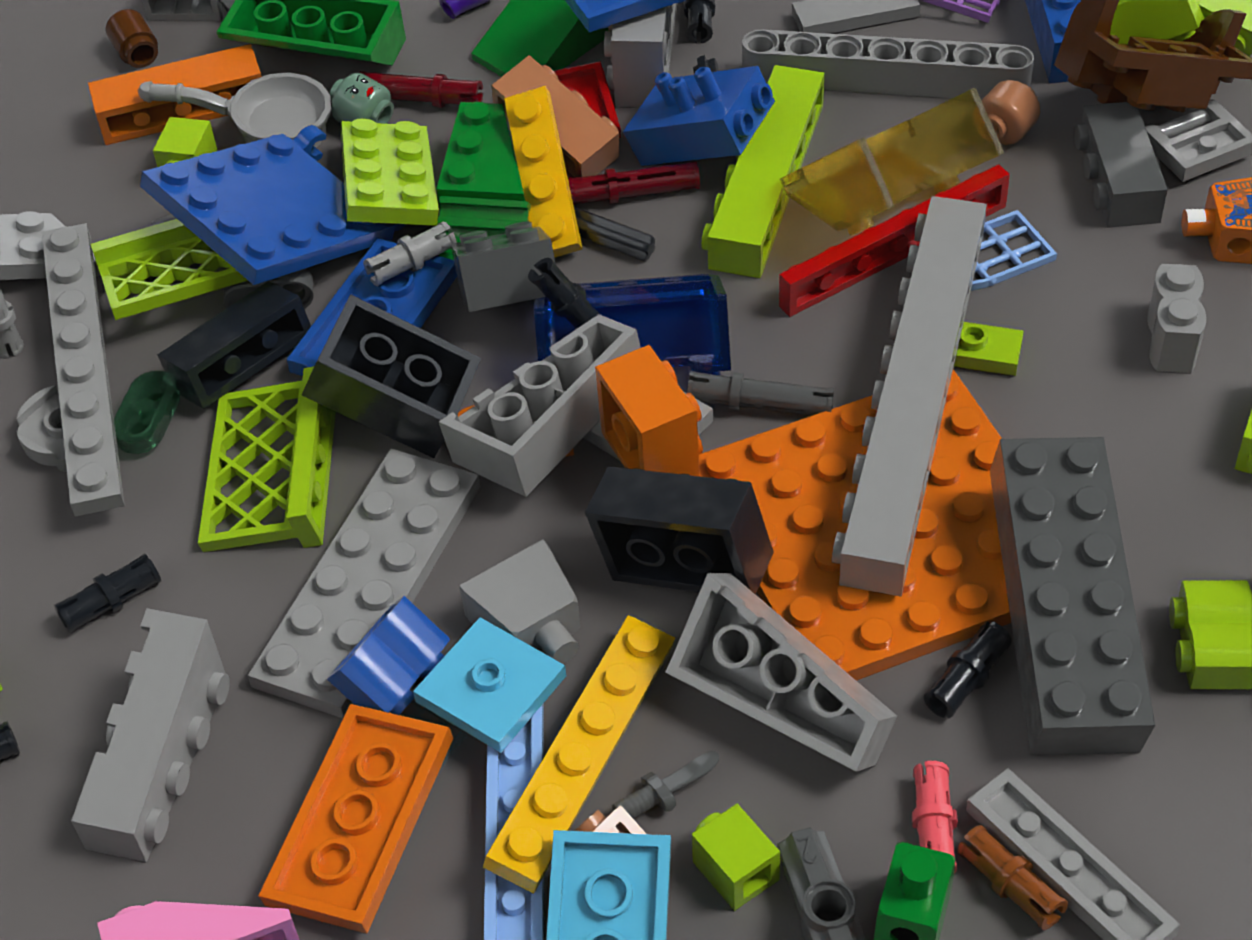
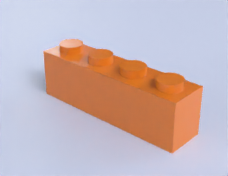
[88,44,262,145]

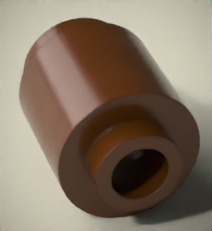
[105,9,158,68]

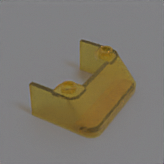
[780,87,1005,236]

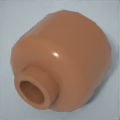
[975,80,1041,145]

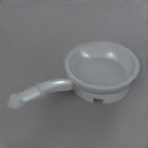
[138,72,331,147]

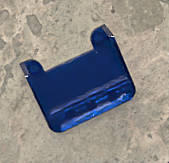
[534,274,731,376]

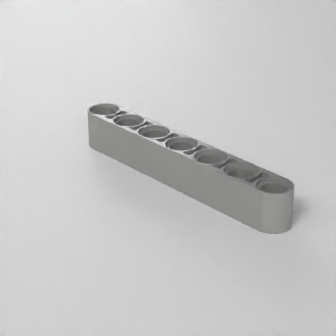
[742,29,1034,101]

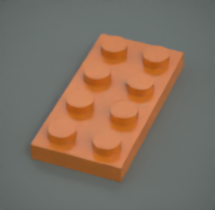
[258,704,454,934]

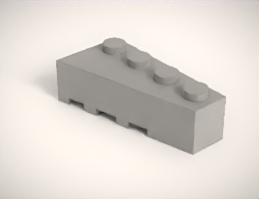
[439,314,641,497]
[665,573,897,772]
[71,608,230,863]

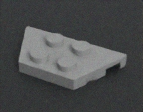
[0,211,101,280]

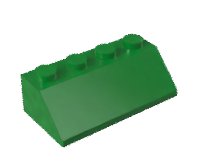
[217,0,406,66]

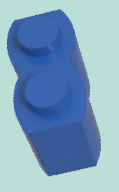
[327,596,450,715]

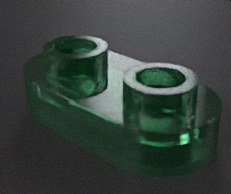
[114,371,180,454]

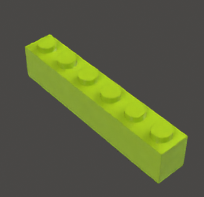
[701,65,824,279]

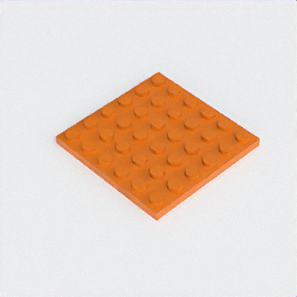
[699,369,1011,681]

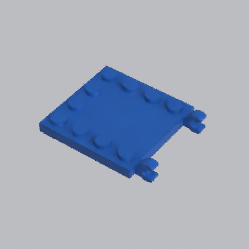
[140,125,407,285]

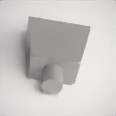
[459,539,581,664]

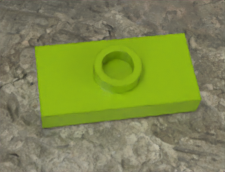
[954,322,1024,376]

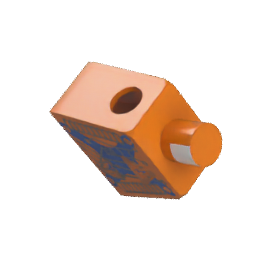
[1181,177,1252,264]

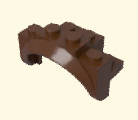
[1054,0,1252,112]

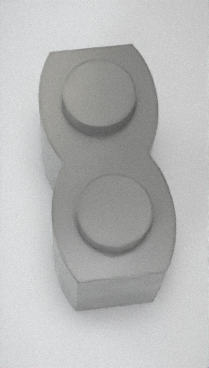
[1147,264,1206,374]

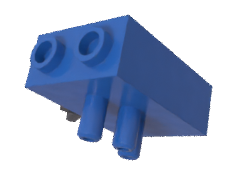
[623,55,775,166]

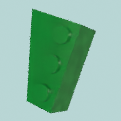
[436,102,525,210]

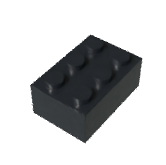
[301,294,481,458]
[585,467,774,594]

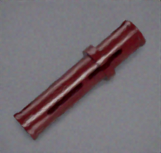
[359,71,483,108]
[568,161,700,206]

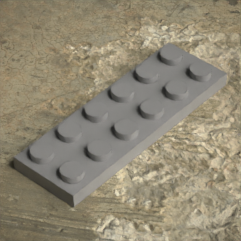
[248,449,481,719]

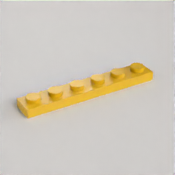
[483,615,675,894]

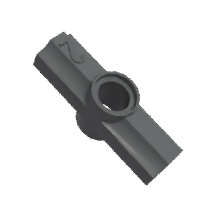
[777,827,866,940]

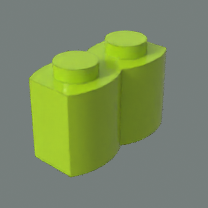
[1169,580,1252,689]

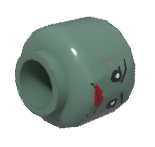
[329,72,394,124]

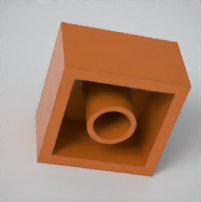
[595,345,703,476]

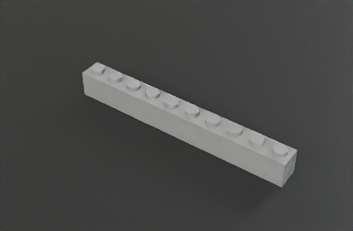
[832,196,987,597]

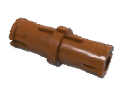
[957,825,1068,930]

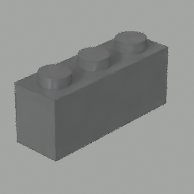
[1074,102,1168,228]

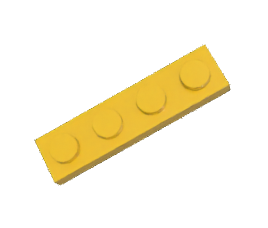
[504,86,583,258]

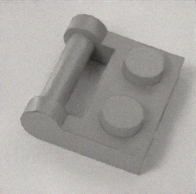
[1145,100,1252,182]

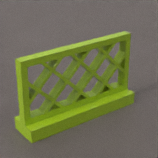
[90,219,248,320]
[198,367,336,552]

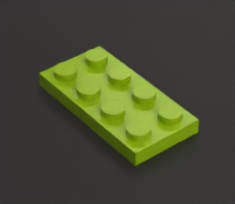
[341,118,439,226]

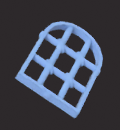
[971,210,1057,291]

